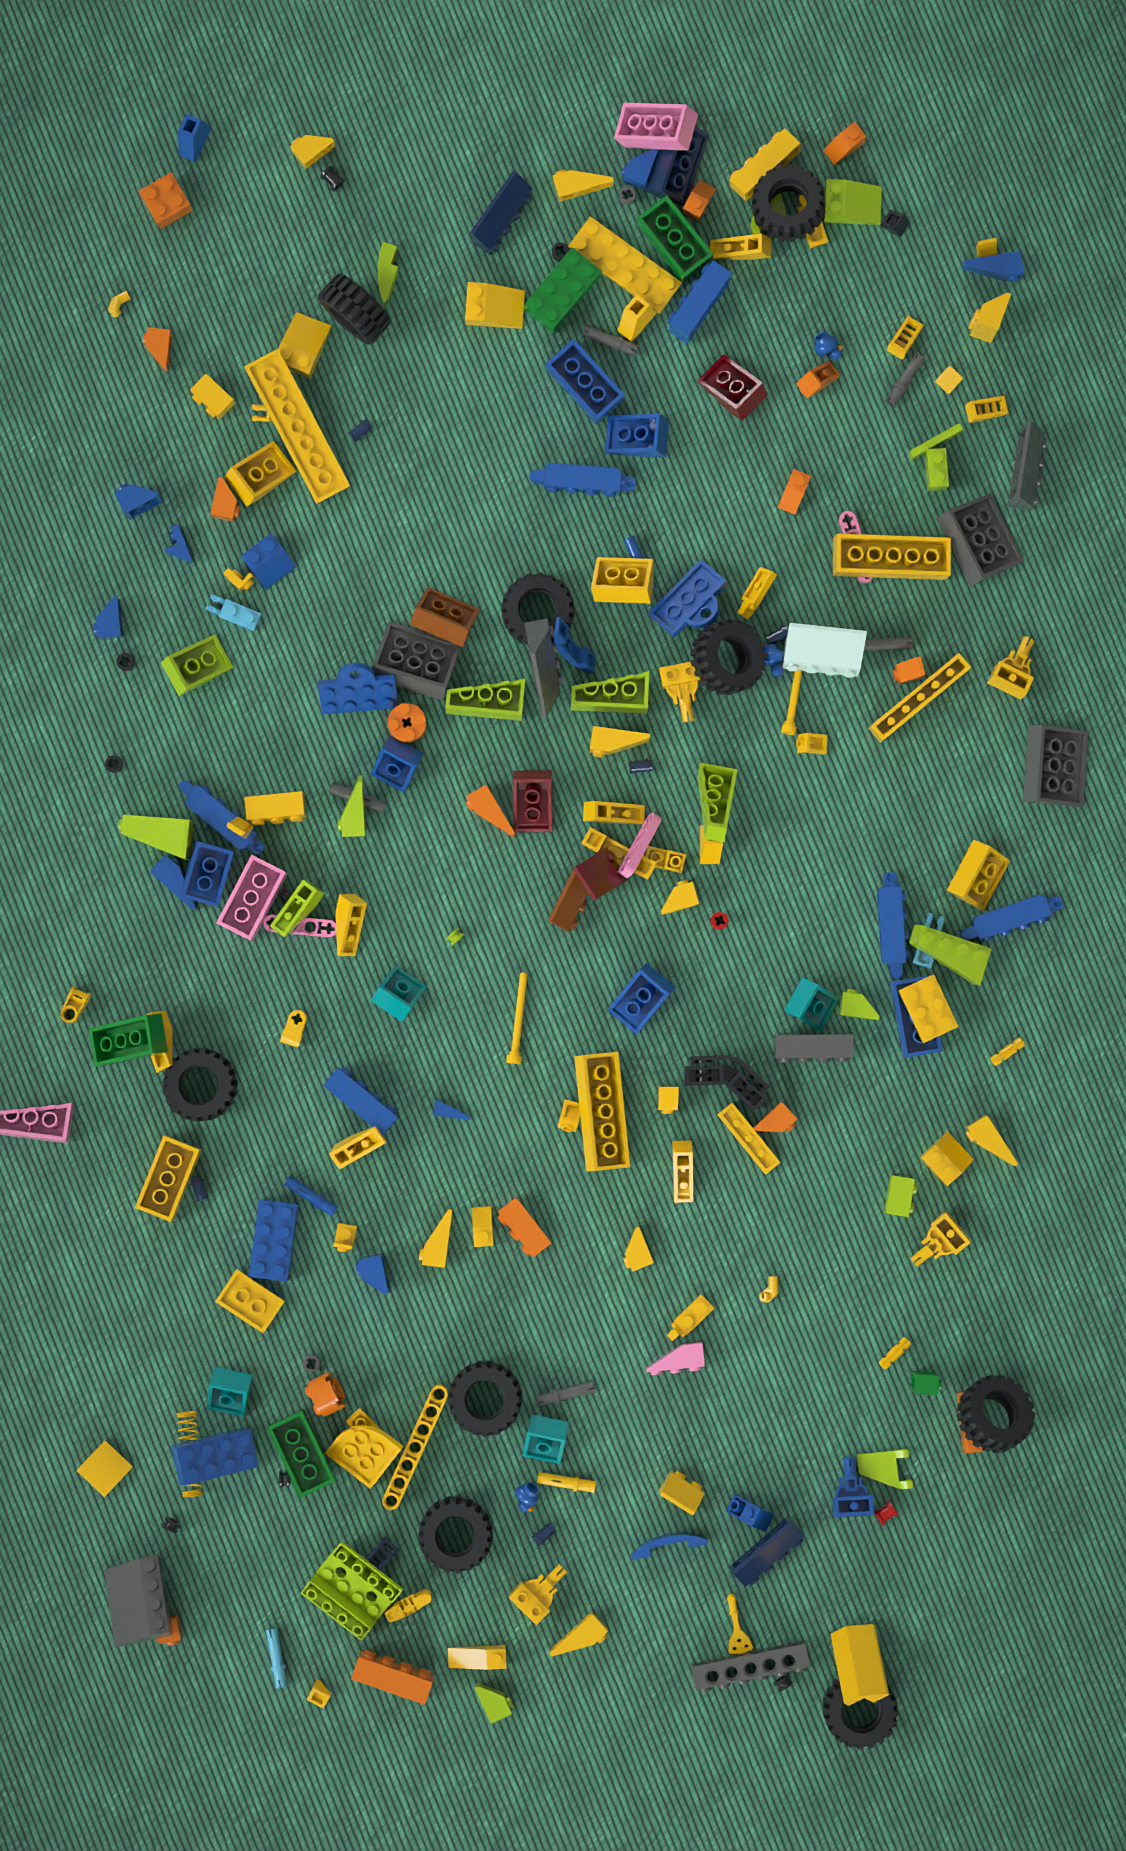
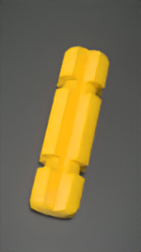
[990,1038,1025,1066]
[879,1337,911,1370]

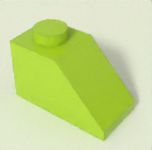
[839,989,879,1020]
[475,1683,514,1724]

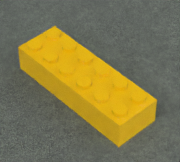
[833,534,951,580]
[574,1052,630,1171]

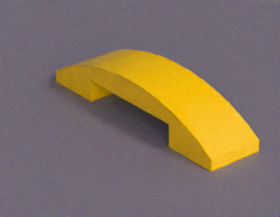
[581,827,657,880]

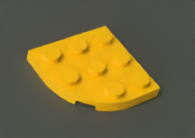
[325,1425,404,1489]

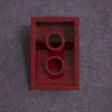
[697,354,768,421]
[513,770,553,832]
[573,848,628,900]

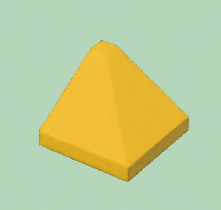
[307,1679,331,1709]

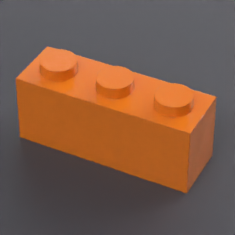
[497,1197,552,1257]

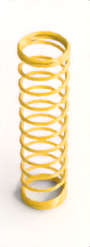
[176,1411,203,1497]

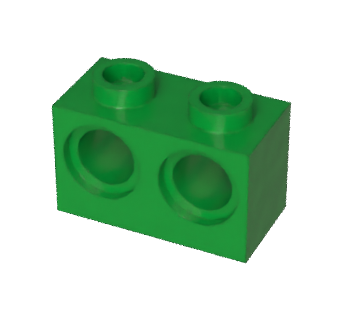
[910,1371,942,1395]

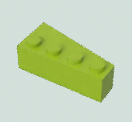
[571,671,649,714]
[445,678,525,721]
[697,763,738,842]
[909,925,991,985]

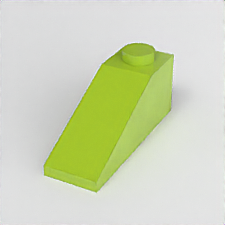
[338,775,366,837]
[270,880,325,938]

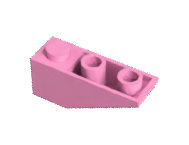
[646,1342,705,1375]

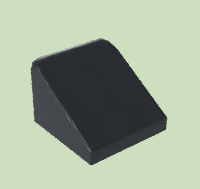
[881,210,910,237]

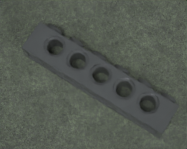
[691,1641,810,1692]

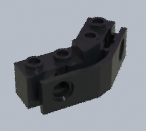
[684,1055,770,1112]

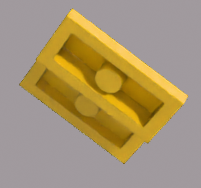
[76,1441,133,1497]

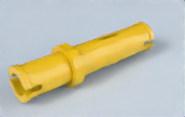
[537,1471,596,1493]

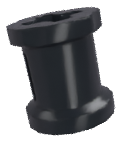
[320,166,345,192]

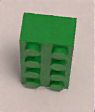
[636,195,714,283]
[524,247,602,334]
[89,1014,168,1067]
[267,1409,337,1498]

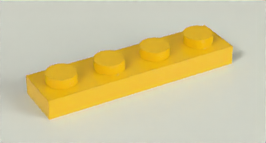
[717,1103,781,1175]

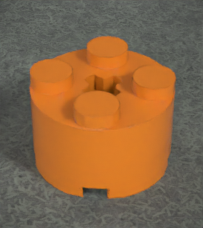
[388,703,427,744]
[305,1371,347,1417]

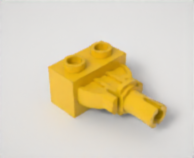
[987,636,1035,700]
[659,662,700,723]
[910,1210,971,1267]
[509,1564,568,1625]

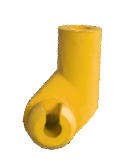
[108,291,131,317]
[759,1276,778,1303]

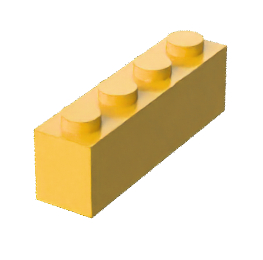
[729,128,801,202]

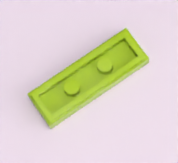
[908,423,963,461]

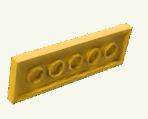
[568,217,682,315]

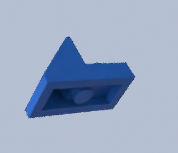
[164,524,193,564]

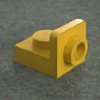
[223,568,254,592]
[796,733,827,755]
[558,1099,580,1132]
[333,1223,357,1252]

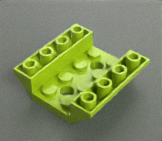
[301,1541,403,1641]

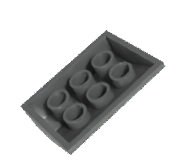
[1008,421,1047,510]
[937,494,1024,587]
[524,619,563,718]
[372,622,461,701]
[1023,725,1088,807]
[104,1555,173,1647]

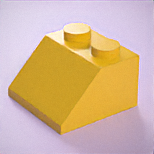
[920,1131,974,1186]
[659,1470,704,1515]

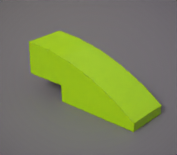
[378,242,399,307]

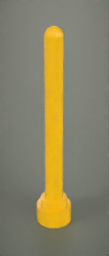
[781,670,802,735]
[506,972,527,1064]

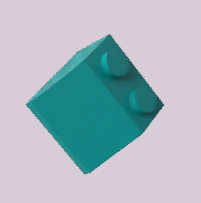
[371,965,427,1022]
[784,977,839,1032]
[206,1367,252,1417]
[522,1414,569,1464]

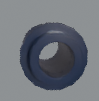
[348,419,373,442]
[766,625,788,644]
[629,758,653,774]
[190,1176,209,1201]
[532,1522,557,1546]

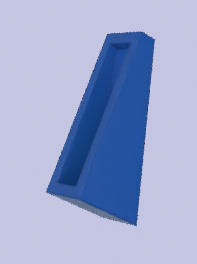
[434,1099,470,1120]

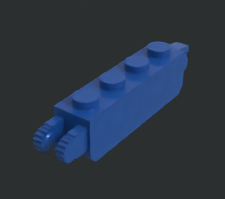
[529,463,635,497]
[179,781,266,856]
[877,872,909,979]
[960,895,1064,943]

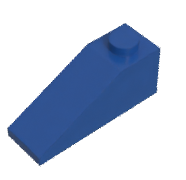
[962,251,1024,282]
[150,855,197,911]

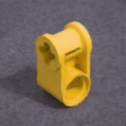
[60,986,91,1024]
[280,1010,307,1048]

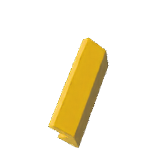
[830,1624,889,1706]

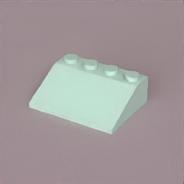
[782,623,867,678]

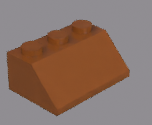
[410,587,480,647]
[548,870,590,933]

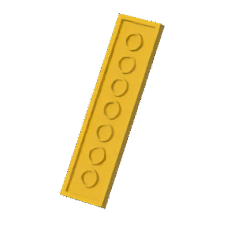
[244,349,350,504]

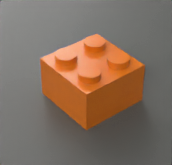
[139,172,193,229]

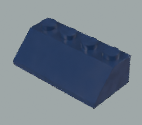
[646,126,709,206]
[470,170,533,255]
[729,1516,804,1587]

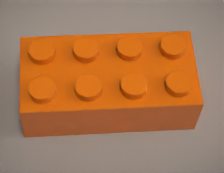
[351,1649,434,1705]

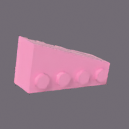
[0,1103,74,1144]

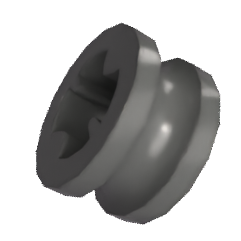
[619,186,636,205]
[303,1354,320,1372]

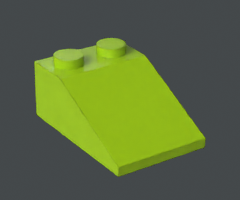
[823,179,882,225]
[161,634,233,696]

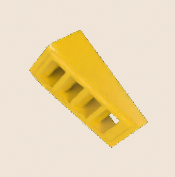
[887,316,924,359]
[965,396,1009,423]
[227,817,254,839]

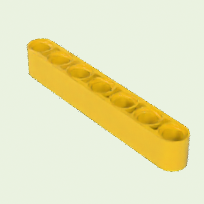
[382,1384,448,1510]

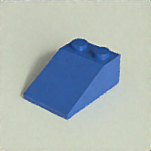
[605,414,669,457]
[181,840,234,907]
[607,963,676,1035]

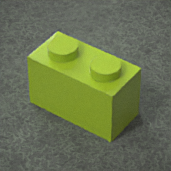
[924,448,949,491]
[884,1175,917,1217]

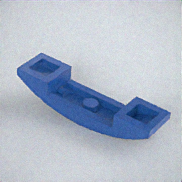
[554,617,596,674]
[631,1532,708,1560]

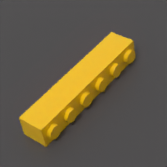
[868,653,971,743]

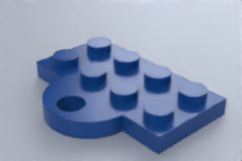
[648,560,728,638]
[318,663,398,714]

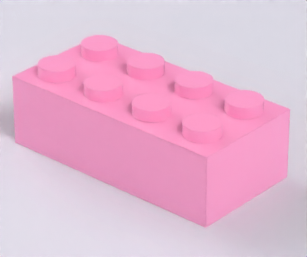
[614,103,698,150]
[217,855,288,942]

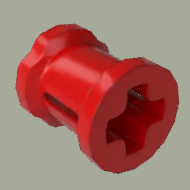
[710,912,728,930]
[874,1501,898,1526]

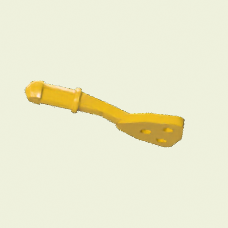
[727,1594,753,1654]

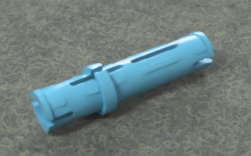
[265,1627,288,1688]

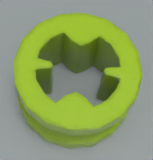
[446,928,465,946]

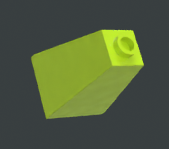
[118,815,194,861]

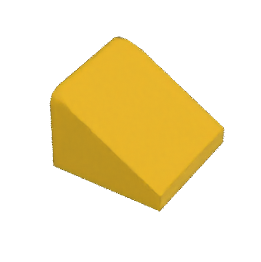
[975,238,997,258]
[935,366,963,395]

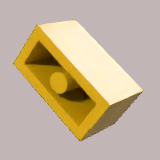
[190,374,235,420]

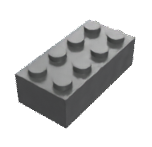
[773,1034,854,1062]

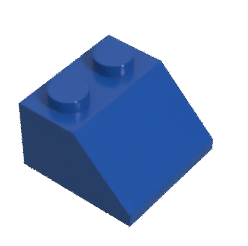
[114,484,163,520]
[241,533,296,589]
[371,736,424,792]
[355,1253,390,1294]

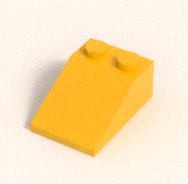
[465,282,525,329]
[278,312,332,379]
[224,441,296,507]
[590,726,650,758]

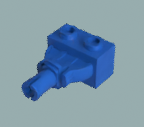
[832,1457,874,1518]

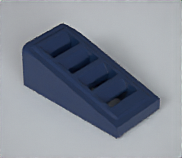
[365,1536,399,1571]

